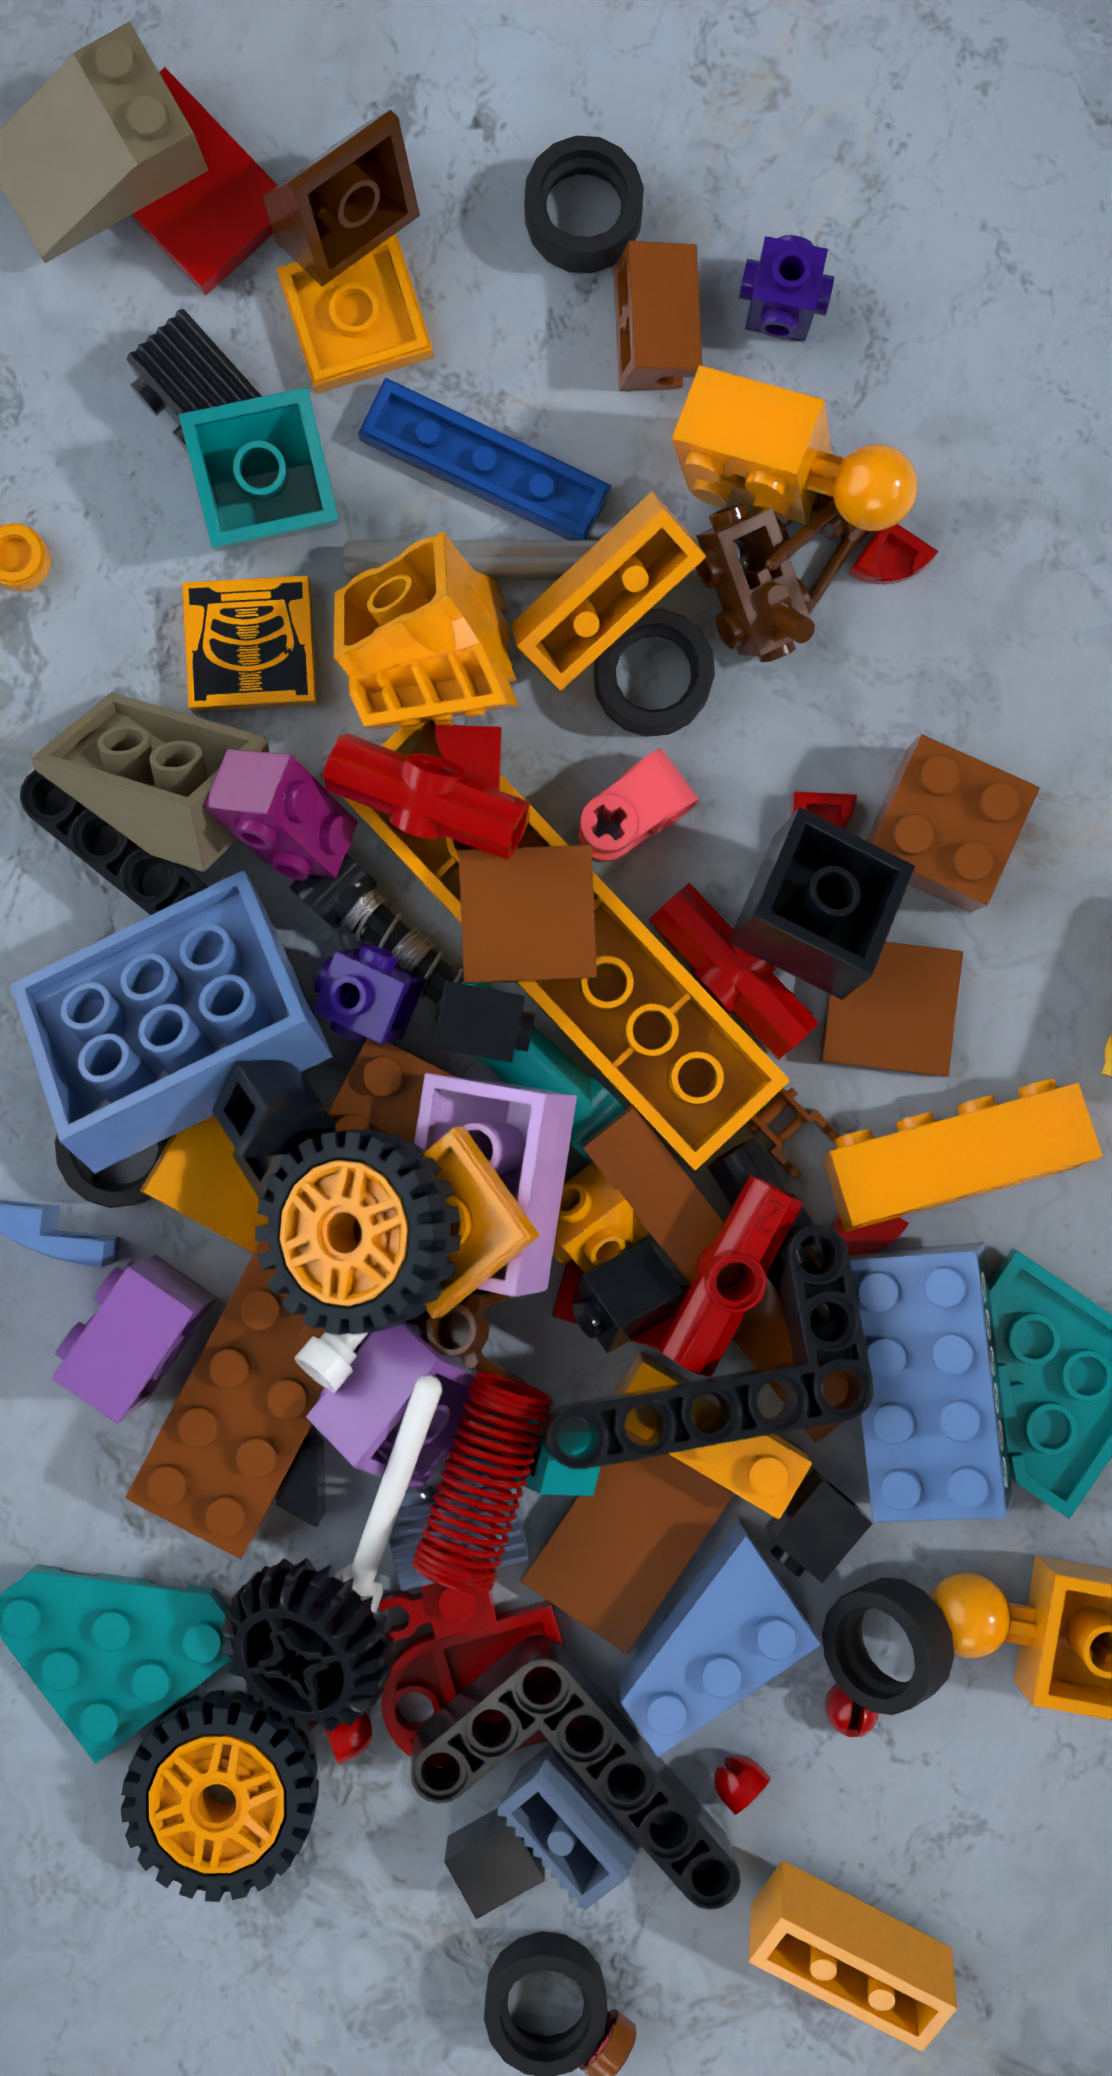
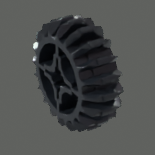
[220,1558,395,1732]

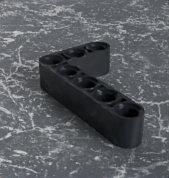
[20,770,210,915]
[542,1225,873,1469]
[411,1634,741,1910]

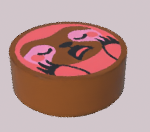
[579,2009,637,2076]

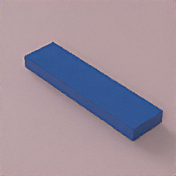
[358,377,612,540]

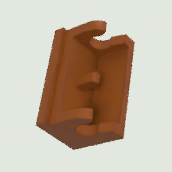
[614,241,702,391]

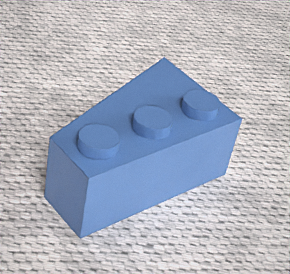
[618,1518,820,1757]

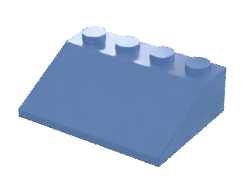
[10,870,333,1173]

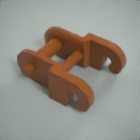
[748,1087,841,1180]

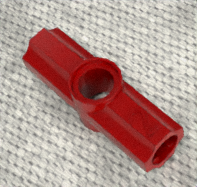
[322,733,530,860]
[649,882,819,1060]
[658,1174,804,1378]

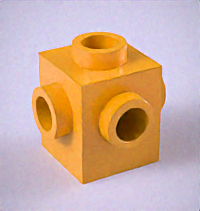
[553,1162,649,1273]

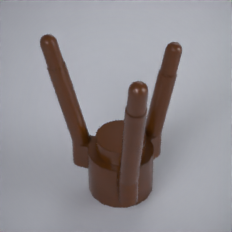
[765,493,868,615]
[418,1291,526,1384]

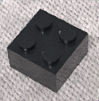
[728,807,915,1000]

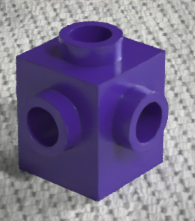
[739,235,835,342]
[312,943,426,1044]

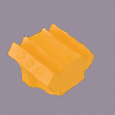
[334,531,520,729]

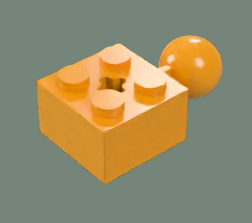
[671,365,918,531]
[930,1555,1112,1720]

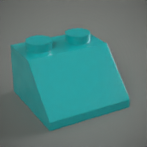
[178,387,339,552]

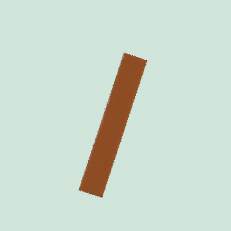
[580,1105,848,1444]

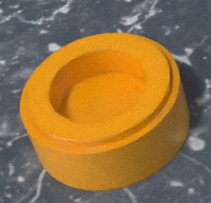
[0,523,51,591]

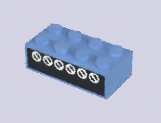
[849,1242,1013,1522]

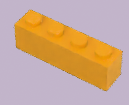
[822,1078,1103,1232]

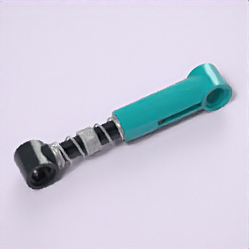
[288,853,626,1163]

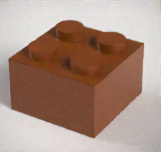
[866,734,1040,913]

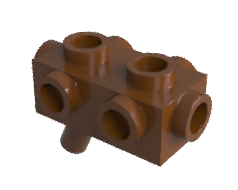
[695,502,815,662]

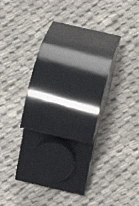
[212,1060,336,1199]

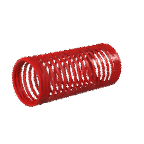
[412,1372,553,1594]

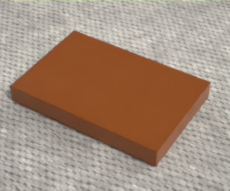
[521,1428,734,1655]

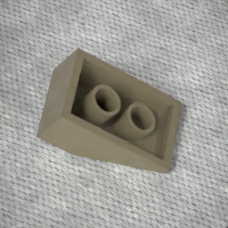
[0,21,209,263]
[31,692,270,872]

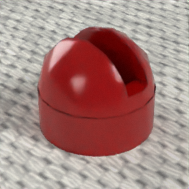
[825,1683,879,1737]
[325,1713,373,1765]
[714,1754,771,1815]

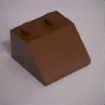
[262,110,420,287]

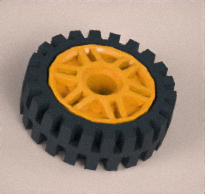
[255,1130,461,1335]
[120,1690,319,1902]

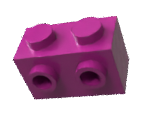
[204,749,358,881]

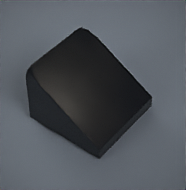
[275,1436,326,1527]

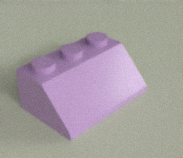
[414,1073,577,1297]

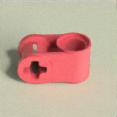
[578,749,700,862]

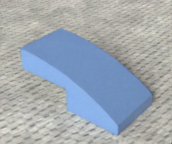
[0,1199,119,1267]

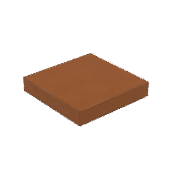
[459,845,597,984]
[819,942,963,1077]

